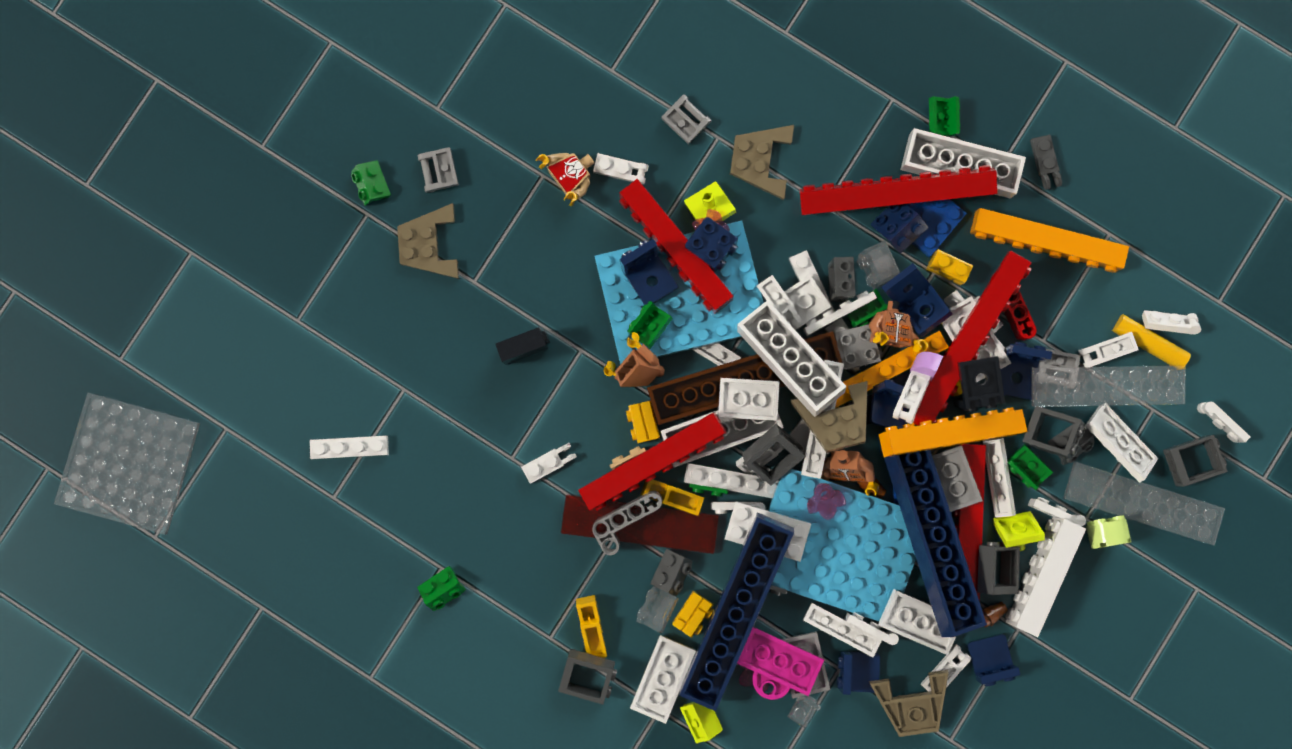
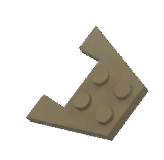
[730,125,794,200]
[397,203,459,279]
[791,381,867,453]
[869,670,949,737]

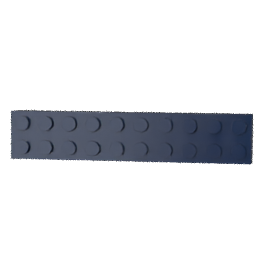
[881,448,987,637]
[679,512,794,711]

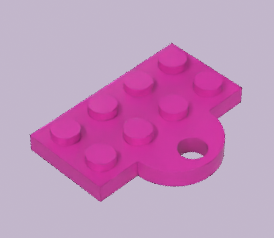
[737,627,824,700]

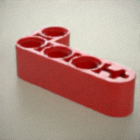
[991,273,1037,341]

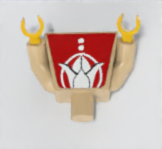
[535,153,594,206]

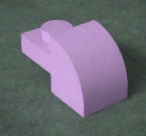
[910,352,943,381]

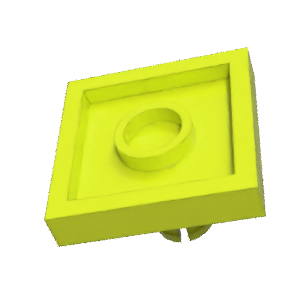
[684,181,736,225]
[993,511,1045,551]

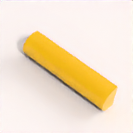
[1112,314,1191,370]

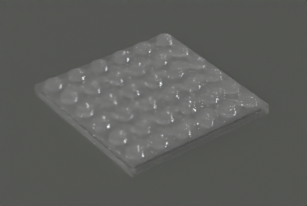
[54,393,200,535]

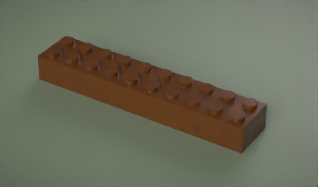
[647,331,844,425]

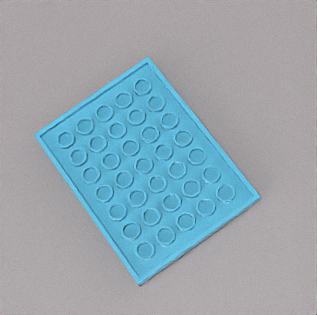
[595,221,764,365]
[768,469,916,621]

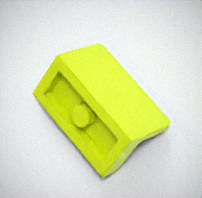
[680,702,723,743]

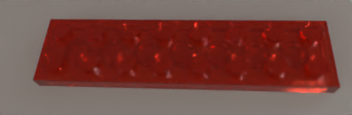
[561,495,719,554]

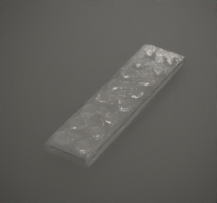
[1032,365,1186,407]
[1063,462,1225,546]

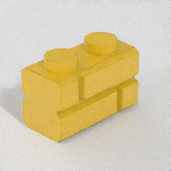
[926,249,973,286]
[626,400,660,444]
[672,591,714,638]

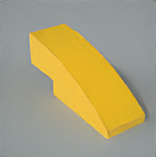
[640,479,704,516]
[576,595,607,658]

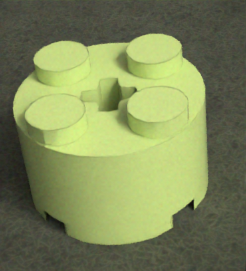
[1086,515,1132,549]

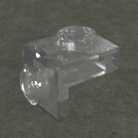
[787,696,821,728]

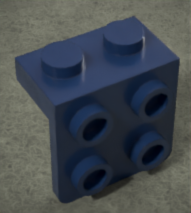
[871,204,928,254]
[685,217,738,273]
[869,380,907,429]
[967,634,1020,686]
[837,651,880,695]

